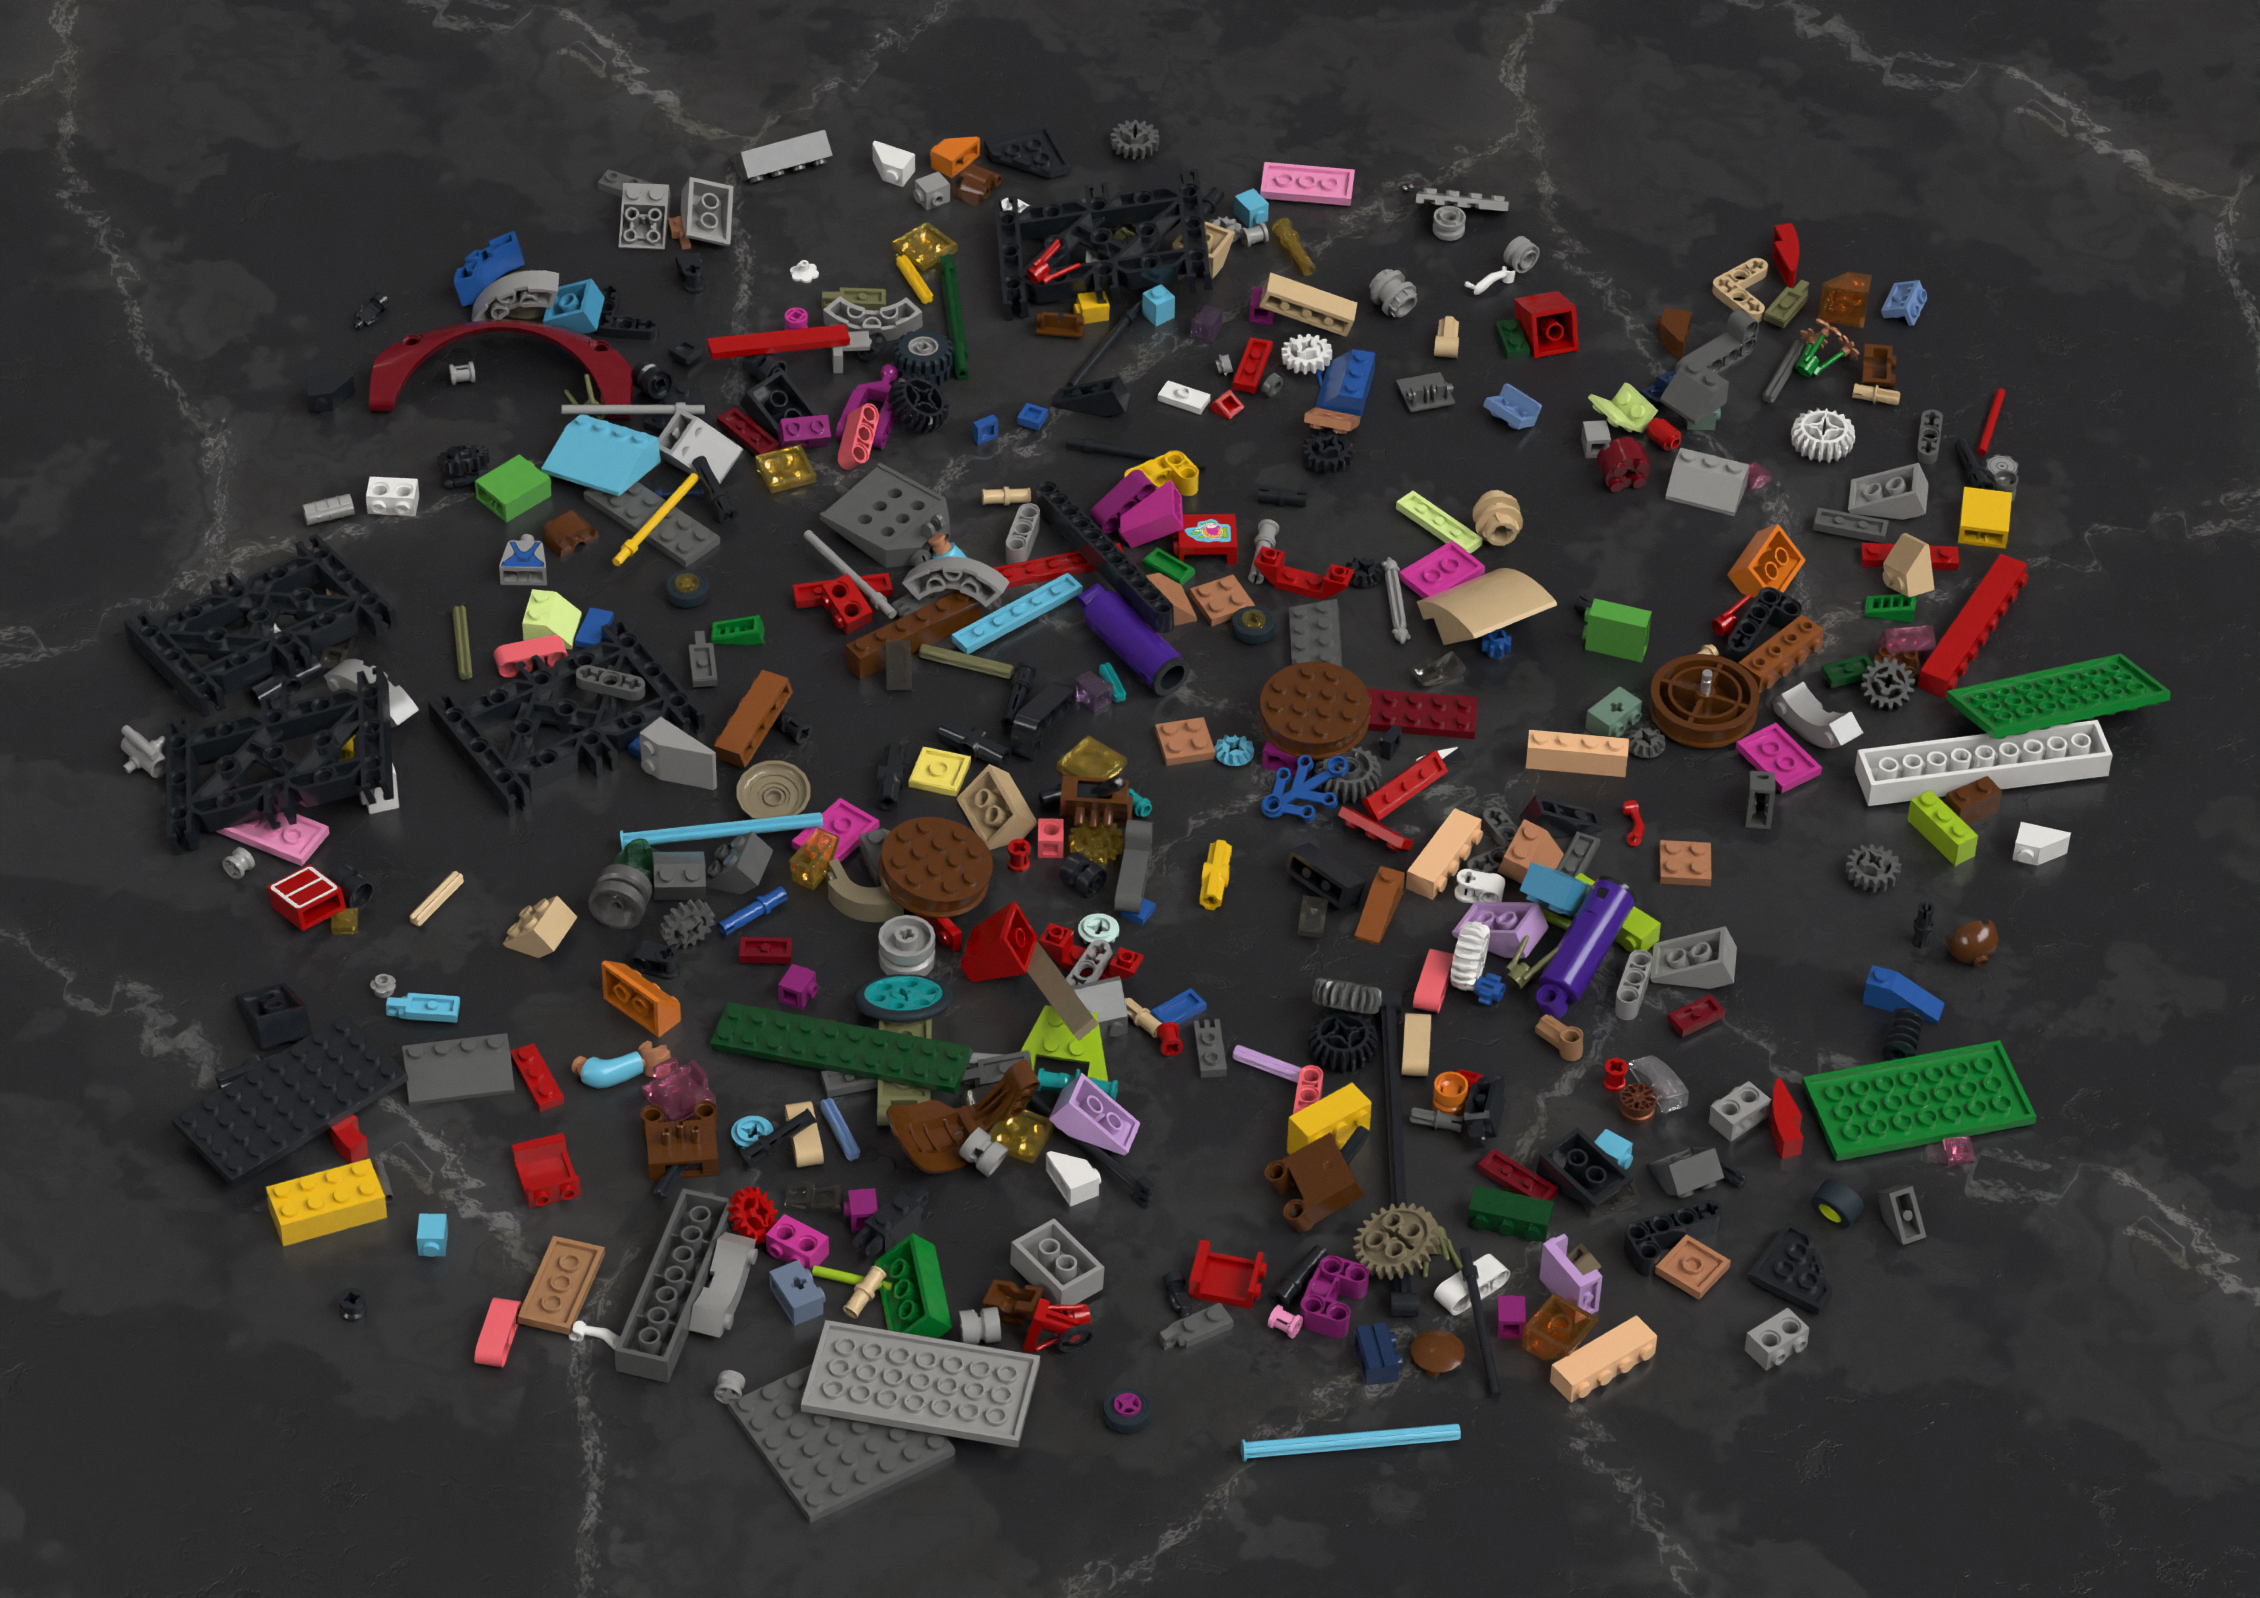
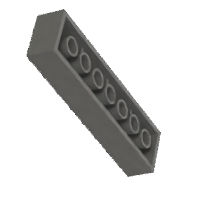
[615,1188,734,1383]

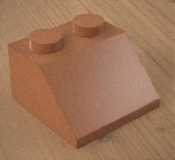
[1145,573,1197,626]
[1497,819,1564,884]

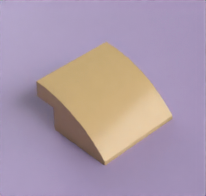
[1417,568,1557,645]

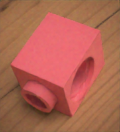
[1038,819,1064,858]

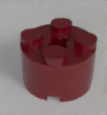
[1596,437,1651,492]

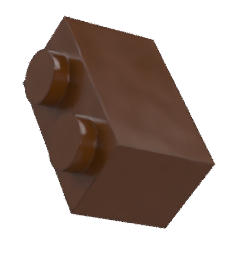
[1945,776,2002,825]

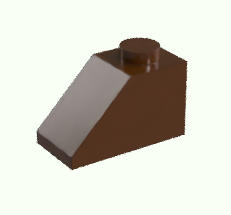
[1656,307,1692,359]

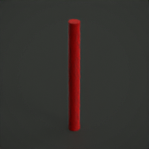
[1977,388,2005,456]

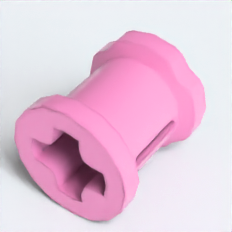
[1268,1305,1303,1339]

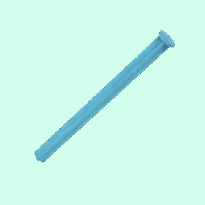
[620,812,823,851]
[1241,1424,1461,1462]

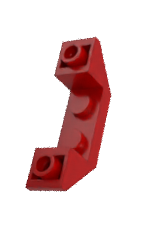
[1254,546,1354,600]
[1039,923,1144,981]

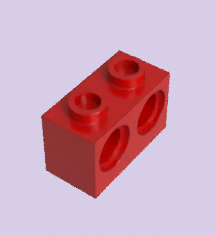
[820,573,873,635]

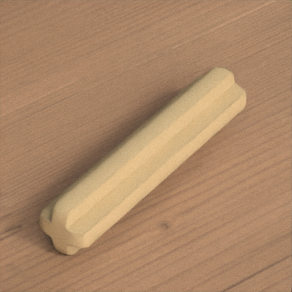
[409,871,464,927]

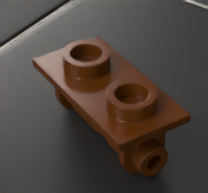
[1036,311,1085,338]

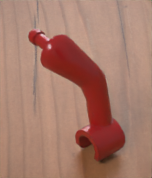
[1622,800,1645,846]

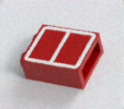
[266,864,346,931]

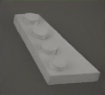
[1416,188,1509,211]

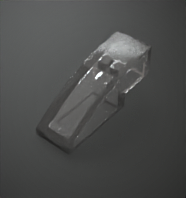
[1628,1055,1689,1113]

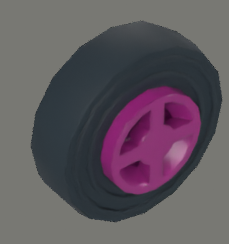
[1103,1387,1152,1434]

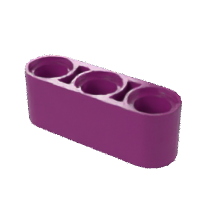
[1090,469,1156,534]

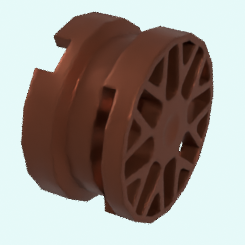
[1619,1083,1657,1124]

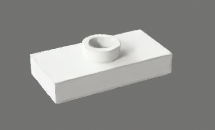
[1158,381,1211,415]

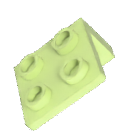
[1588,383,1658,433]

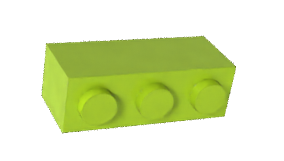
[1907,790,1978,866]

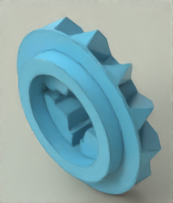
[1214,734,1254,766]
[731,1116,774,1148]

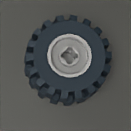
[894,330,953,385]

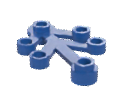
[1261,755,1349,822]

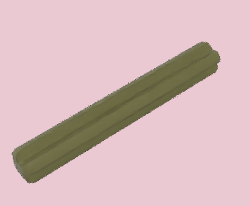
[452,605,472,680]
[919,644,1014,679]

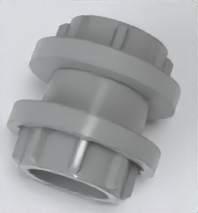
[1369,269,1417,317]

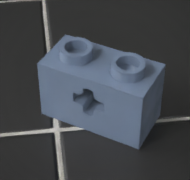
[769,1260,826,1326]

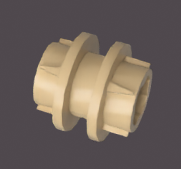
[1472,490,1523,546]

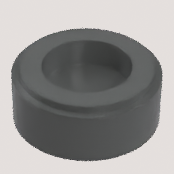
[1261,373,1283,397]

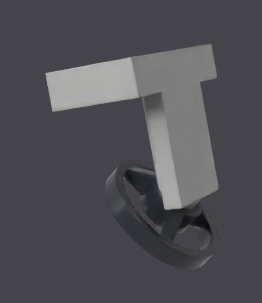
[830,324,887,373]

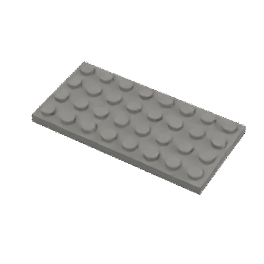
[801,1320,1040,1448]

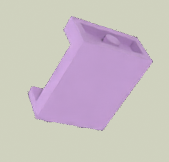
[1539,1234,1603,1322]

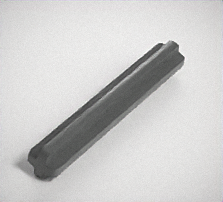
[1762,339,1806,404]

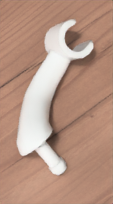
[1464,266,1516,295]
[569,1321,620,1350]

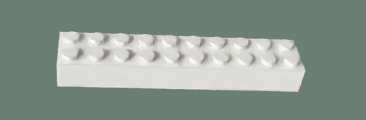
[1855,720,2112,806]

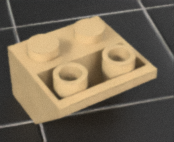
[503,896,577,958]

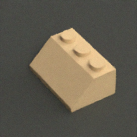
[956,764,1038,850]

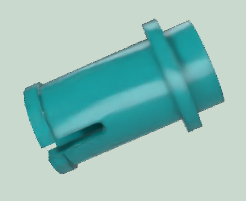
[1129,788,1152,817]

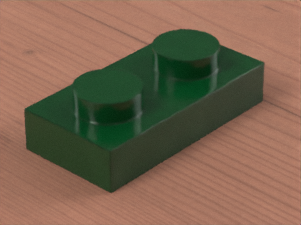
[1495,319,1530,359]
[1821,654,1876,688]

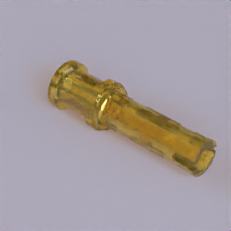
[1272,218,1316,276]

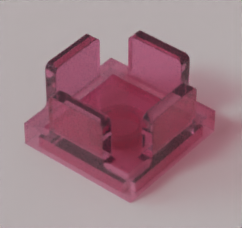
[642,1057,716,1122]

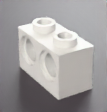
[366,477,419,516]

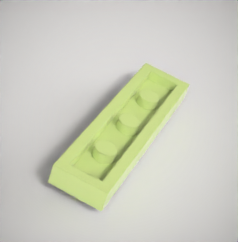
[1396,491,1483,554]

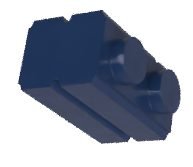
[1354,1322,1403,1385]

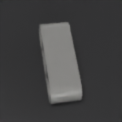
[1006,503,1040,565]
[1615,949,1652,1020]

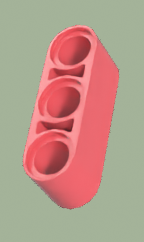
[838,403,879,470]
[493,635,568,678]
[1413,949,1454,1013]
[1293,1065,1323,1114]
[475,1297,522,1368]

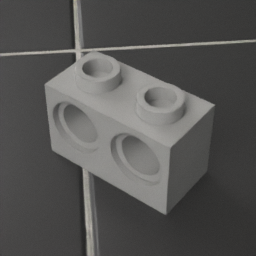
[1709,1081,1771,1142]
[1744,1308,1809,1370]

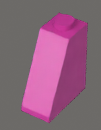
[1118,481,1183,549]

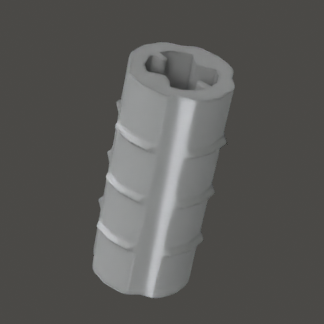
[302,494,355,526]

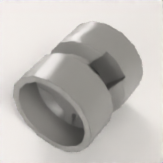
[958,1127,1009,1177]
[958,1307,1001,1345]

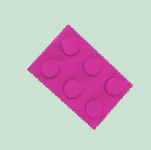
[1399,540,1485,599]
[1736,723,1822,794]
[792,798,879,869]

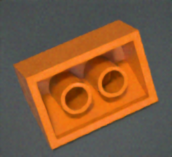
[1727,524,1805,598]
[601,960,681,1037]

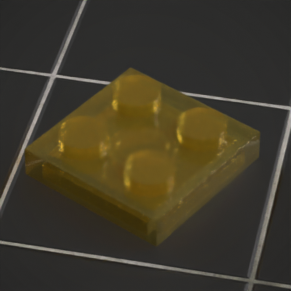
[893,222,958,271]
[756,445,817,494]
[1057,735,1127,778]
[989,1110,1055,1164]

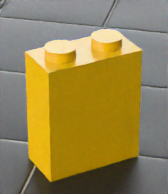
[1958,487,2012,549]

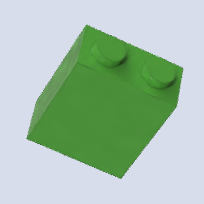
[475,454,551,522]
[1582,599,1652,663]

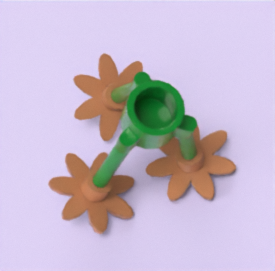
[1795,318,1859,378]

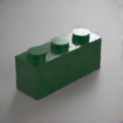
[1467,1185,1554,1243]

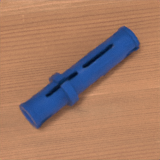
[717,886,788,937]

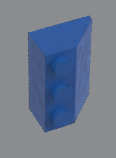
[1315,349,1375,420]

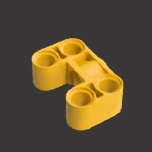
[1124,450,1199,496]

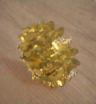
[1069,818,1124,864]

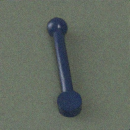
[654,488,704,498]

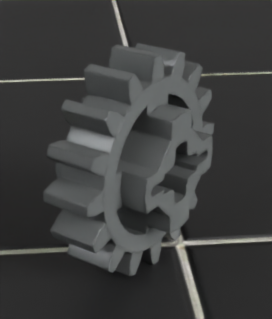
[1110,120,1159,159]
[1861,657,1915,712]
[1845,844,1901,892]
[660,899,715,949]

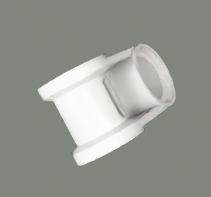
[1454,869,1505,903]

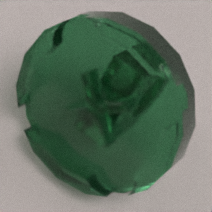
[614,838,659,885]

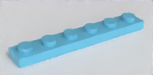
[952,573,1083,654]

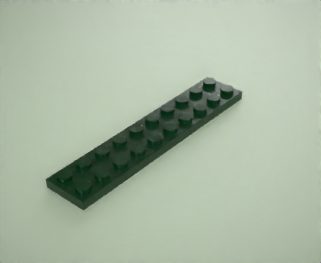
[710,1002,973,1094]

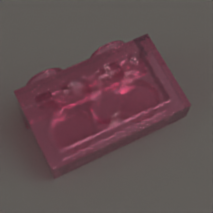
[1879,625,1936,654]

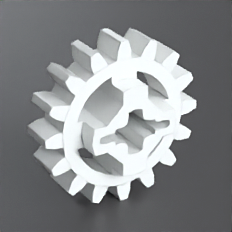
[1282,334,1332,374]

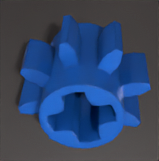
[1482,629,1511,659]
[1474,973,1505,1005]

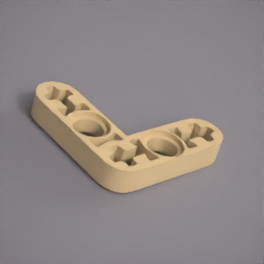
[1712,258,1768,322]

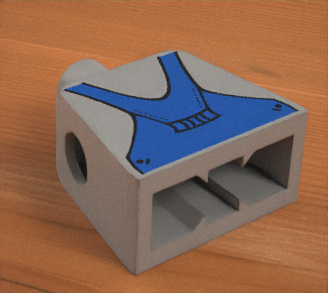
[499,534,547,585]

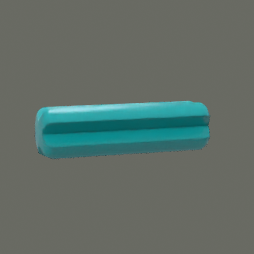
[1099,662,1126,703]

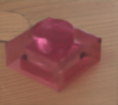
[1747,461,1772,491]
[1942,1136,1975,1165]

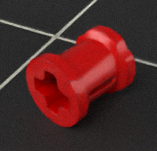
[1008,839,1030,872]
[1157,1022,1184,1056]
[1603,1058,1628,1092]

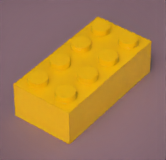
[266,1158,387,1246]

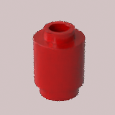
[1646,418,1681,451]

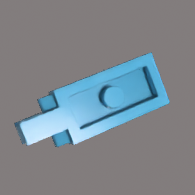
[386,993,460,1023]

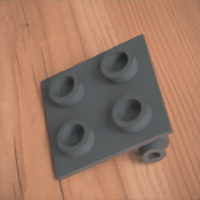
[1396,372,1455,412]

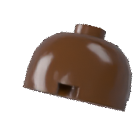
[1946,920,1999,967]

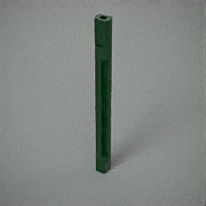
[940,254,969,380]

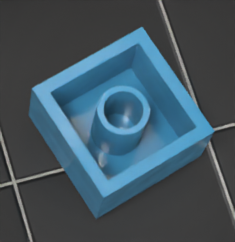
[543,279,605,334]
[1519,862,1592,916]

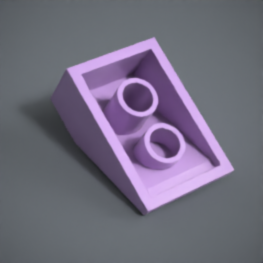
[1452,902,1549,959]
[1049,1073,1140,1156]

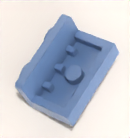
[1483,383,1542,430]

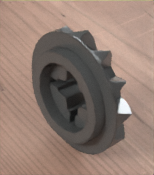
[1626,726,1666,758]

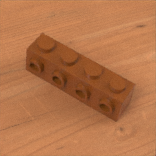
[1738,615,1824,694]
[714,670,793,769]

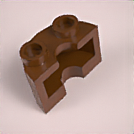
[954,164,1002,207]
[1861,344,1896,388]
[543,510,599,558]
[982,1279,1044,1326]

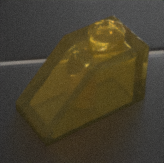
[789,828,840,890]

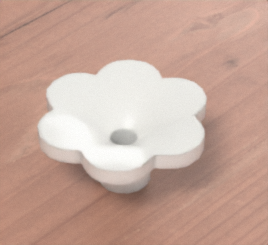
[790,260,819,283]

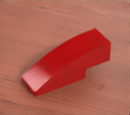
[1772,223,1799,288]
[1770,1078,1803,1159]
[326,1114,369,1164]

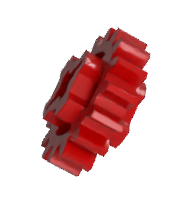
[727,1186,778,1245]

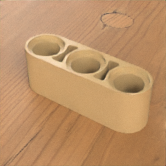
[1402,1013,1431,1077]
[785,1101,824,1168]

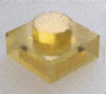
[331,908,358,935]

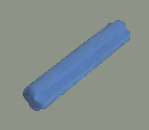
[820,1098,860,1161]

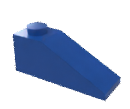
[1863,965,1945,1024]

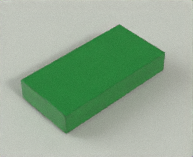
[1142,547,1195,585]

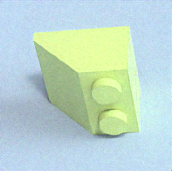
[522,589,582,649]

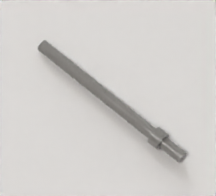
[562,402,705,414]
[804,530,897,619]

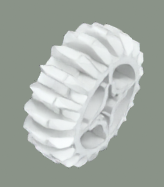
[1791,408,1855,463]
[1450,921,1490,991]

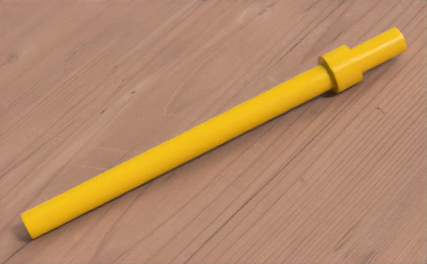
[612,473,699,566]

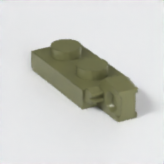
[1763,279,1809,328]
[821,287,886,311]

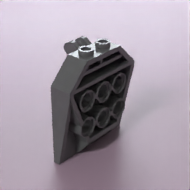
[820,463,951,568]

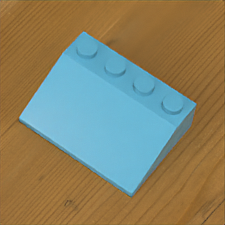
[541,414,661,496]

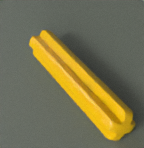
[896,255,933,304]

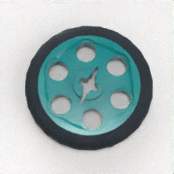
[854,974,953,1023]

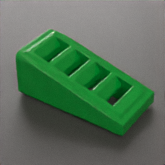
[1864,594,1916,623]
[711,615,764,645]

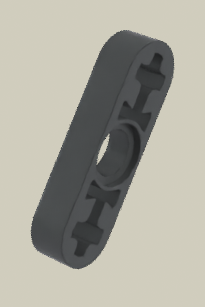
[1916,409,1943,464]
[576,665,645,701]

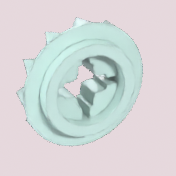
[1078,913,1119,944]

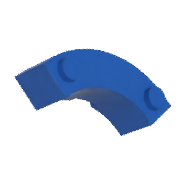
[454,231,525,307]

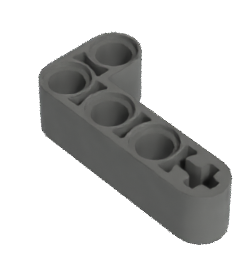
[1675,309,1759,374]
[1114,819,1153,913]

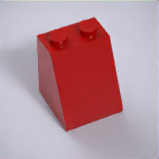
[1514,291,1579,358]
[960,901,1038,983]

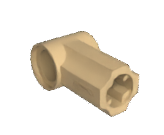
[1434,316,1459,358]

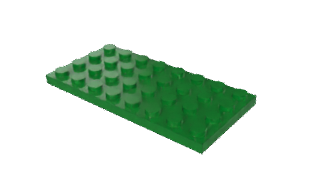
[1946,654,2170,739]
[1802,1040,2036,1161]

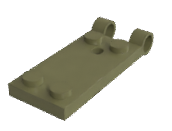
[877,1018,932,1126]

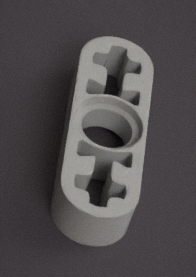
[1066,939,1113,986]

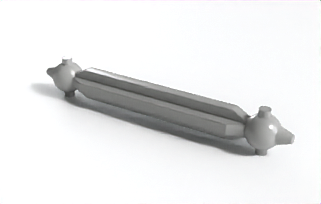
[1381,557,1411,644]

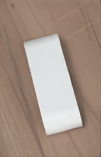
[1434,1254,1510,1315]

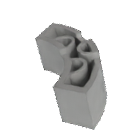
[472,270,559,321]
[823,296,923,342]
[902,557,1009,607]
[324,659,419,728]
[1771,682,1863,748]
[689,1232,758,1338]

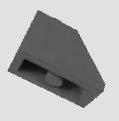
[1876,1185,1926,1245]

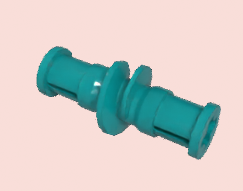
[1036,1068,1118,1101]

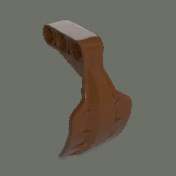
[886,1060,1040,1174]

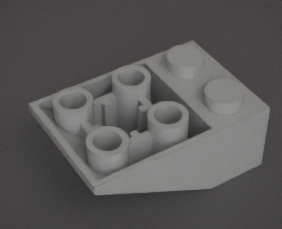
[619,183,671,250]
[658,408,743,484]

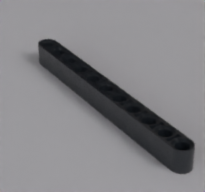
[1036,481,1174,633]

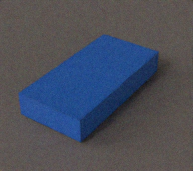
[575,607,614,648]
[1150,988,1207,1025]

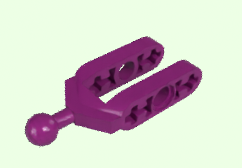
[836,364,898,449]

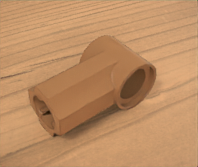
[1535,1014,1583,1061]

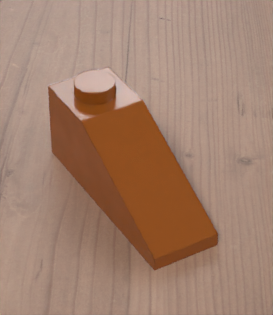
[1354,866,1405,946]

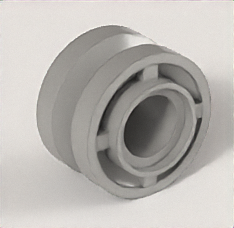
[1433,206,1466,241]
[1503,236,1540,273]

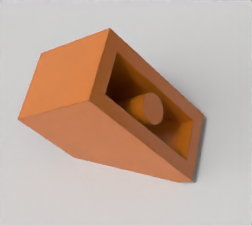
[930,136,980,178]

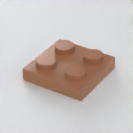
[1304,407,1361,434]
[1190,575,1255,626]
[1155,717,1215,766]
[1659,840,1711,886]
[1655,1234,1731,1299]

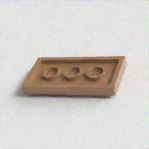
[518,1236,605,1335]

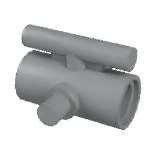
[121,725,166,778]

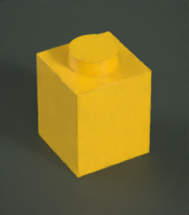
[1073,291,1110,324]

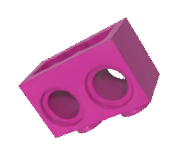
[766,1214,829,1274]

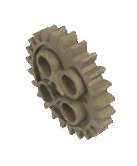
[1353,1202,1441,1280]

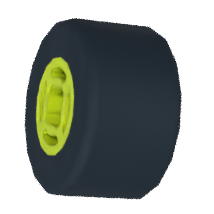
[1811,1179,1864,1229]

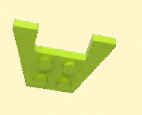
[1020,1005,1108,1081]

